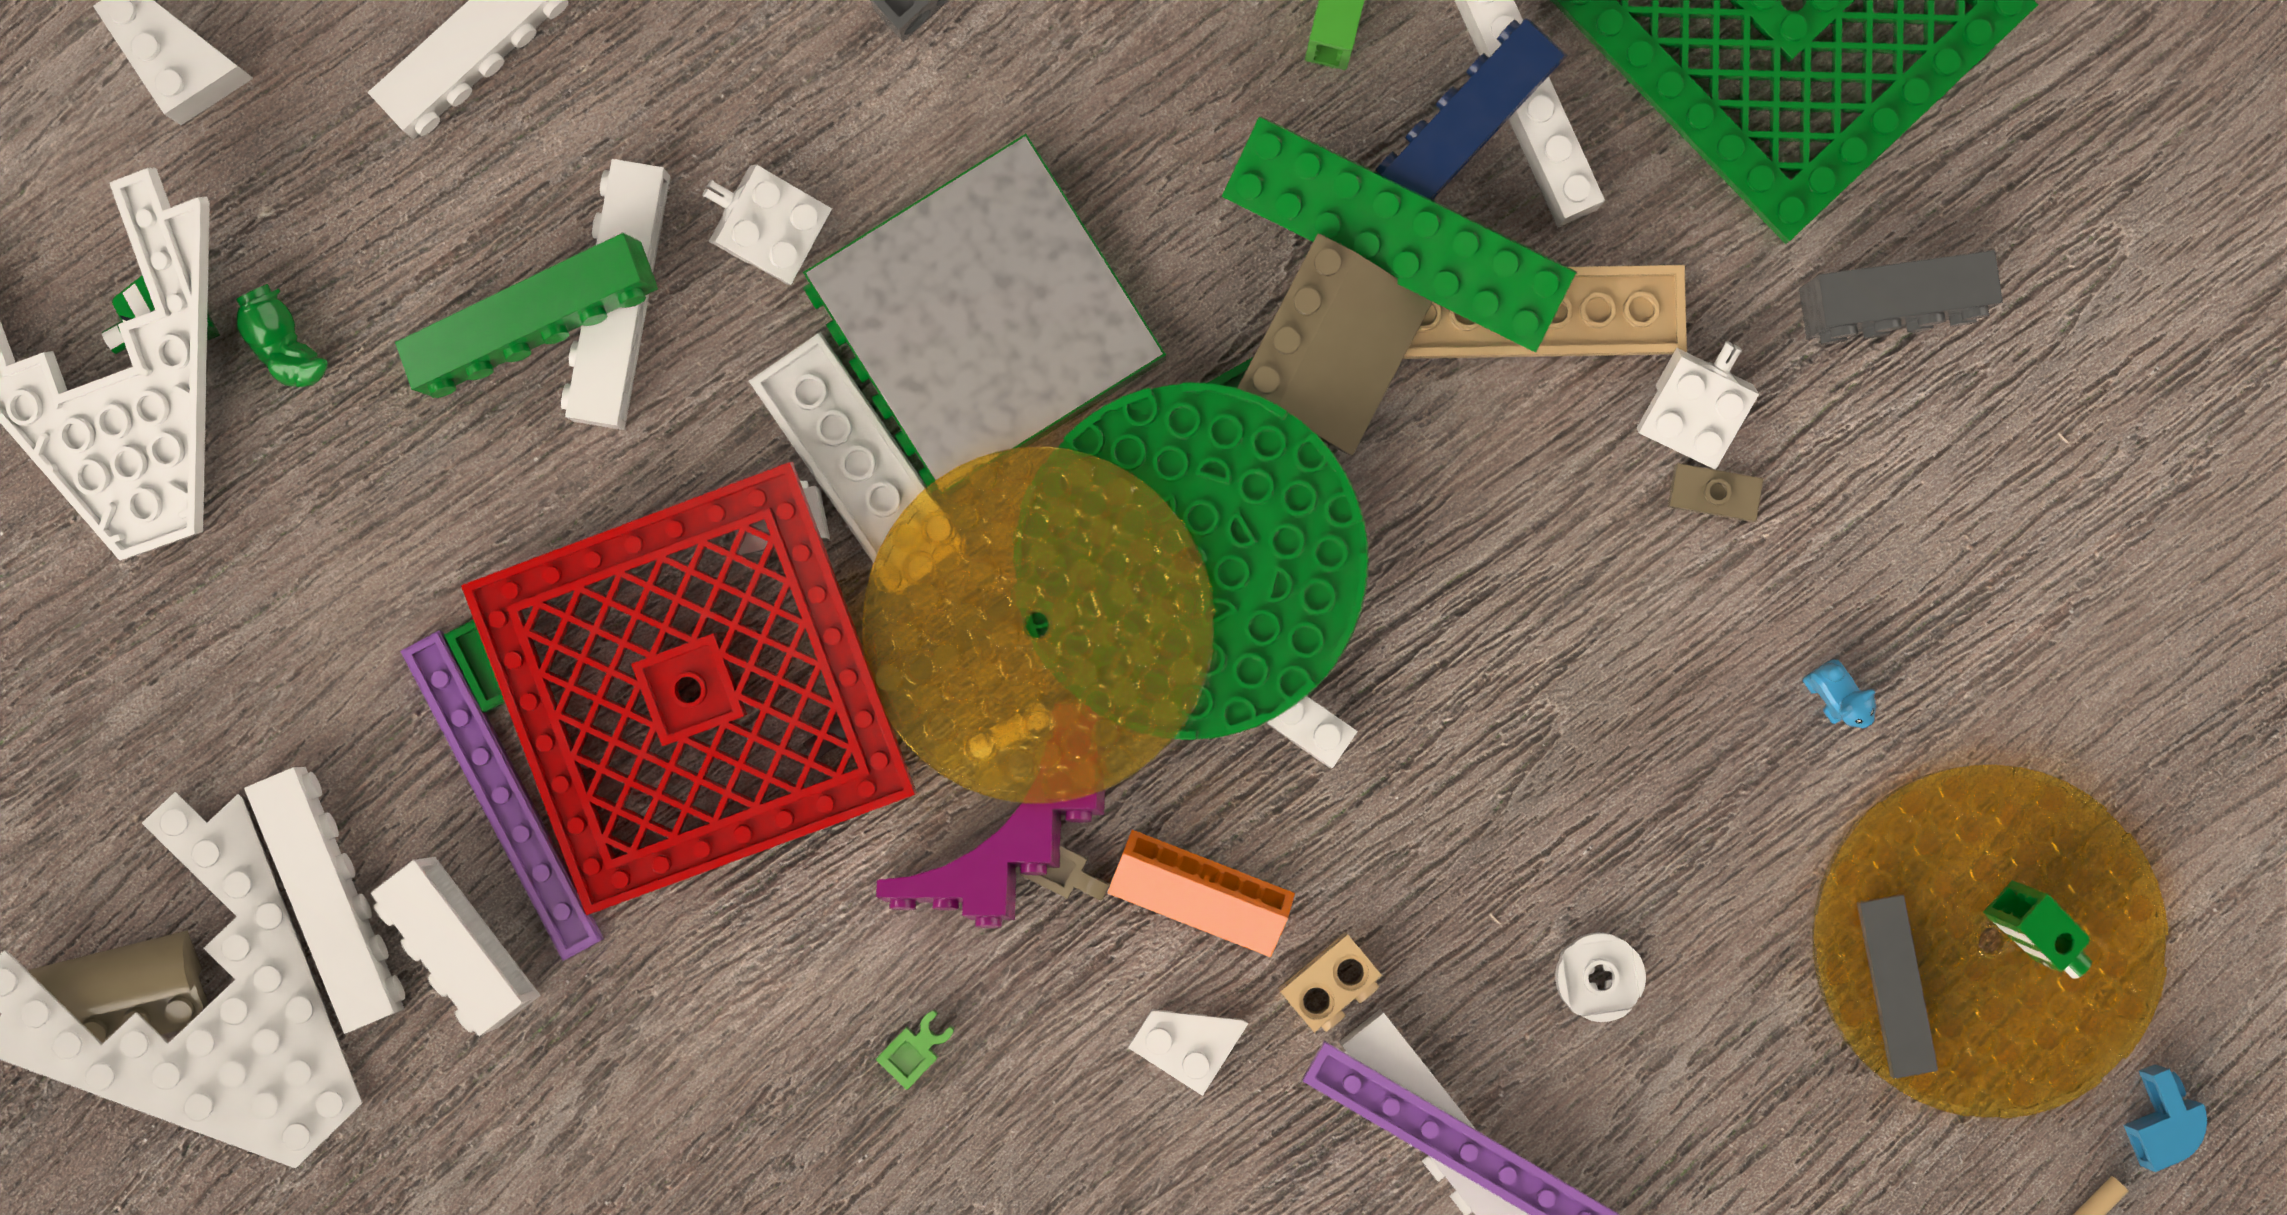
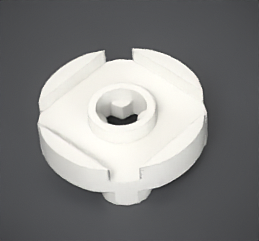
[1555,932,1646,1022]

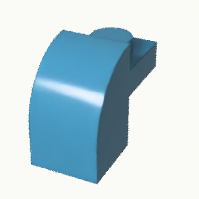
[2123,1064,2207,1172]

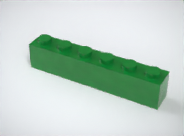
[395,232,658,398]

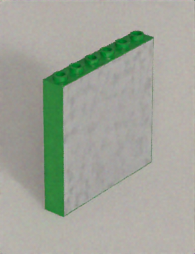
[803,134,1166,498]

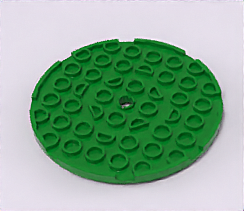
[1014,382,1369,740]

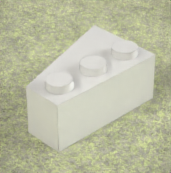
[93,0,253,125]

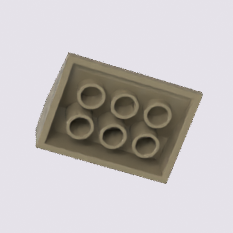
[1238,233,1432,456]

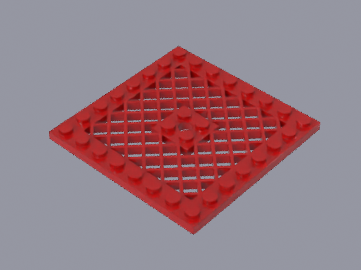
[461,462,917,916]

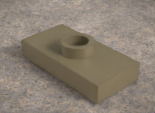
[1668,463,1764,522]

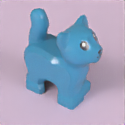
[1803,659,1876,729]

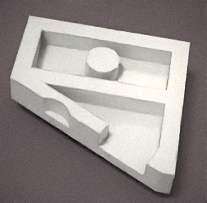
[1128,1009,1248,1096]

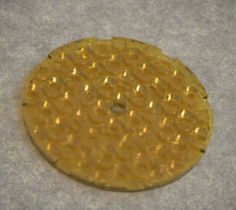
[862,447,1215,803]
[1812,764,2168,1118]

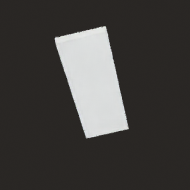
[749,332,969,596]

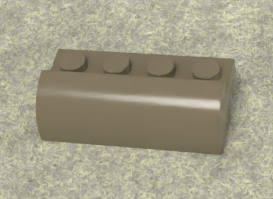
[28,930,209,1044]

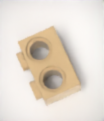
[1278,932,1382,1033]

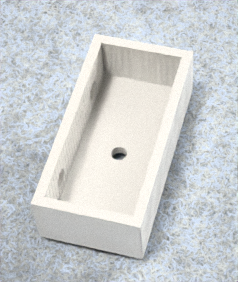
[371,857,541,1036]

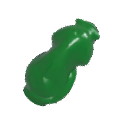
[236,284,328,387]

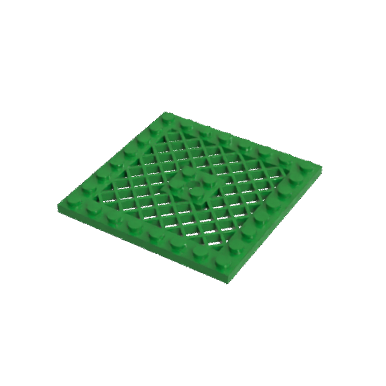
[1550,0,2038,244]

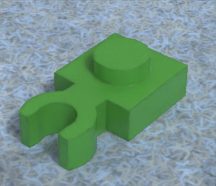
[875,1009,955,1090]

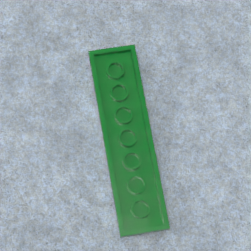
[1221,116,1577,353]

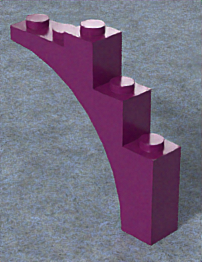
[876,703,1107,928]

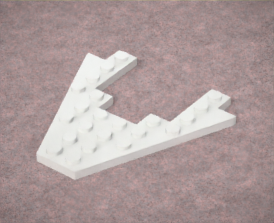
[0,168,210,560]
[0,792,363,1169]

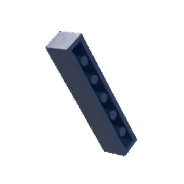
[1375,18,1568,200]

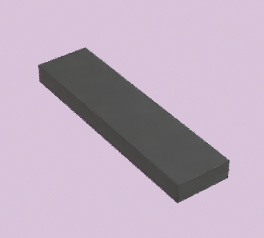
[1857,894,1938,1079]

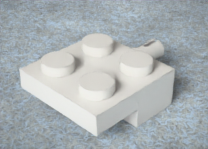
[702,165,832,285]
[1637,341,1759,470]

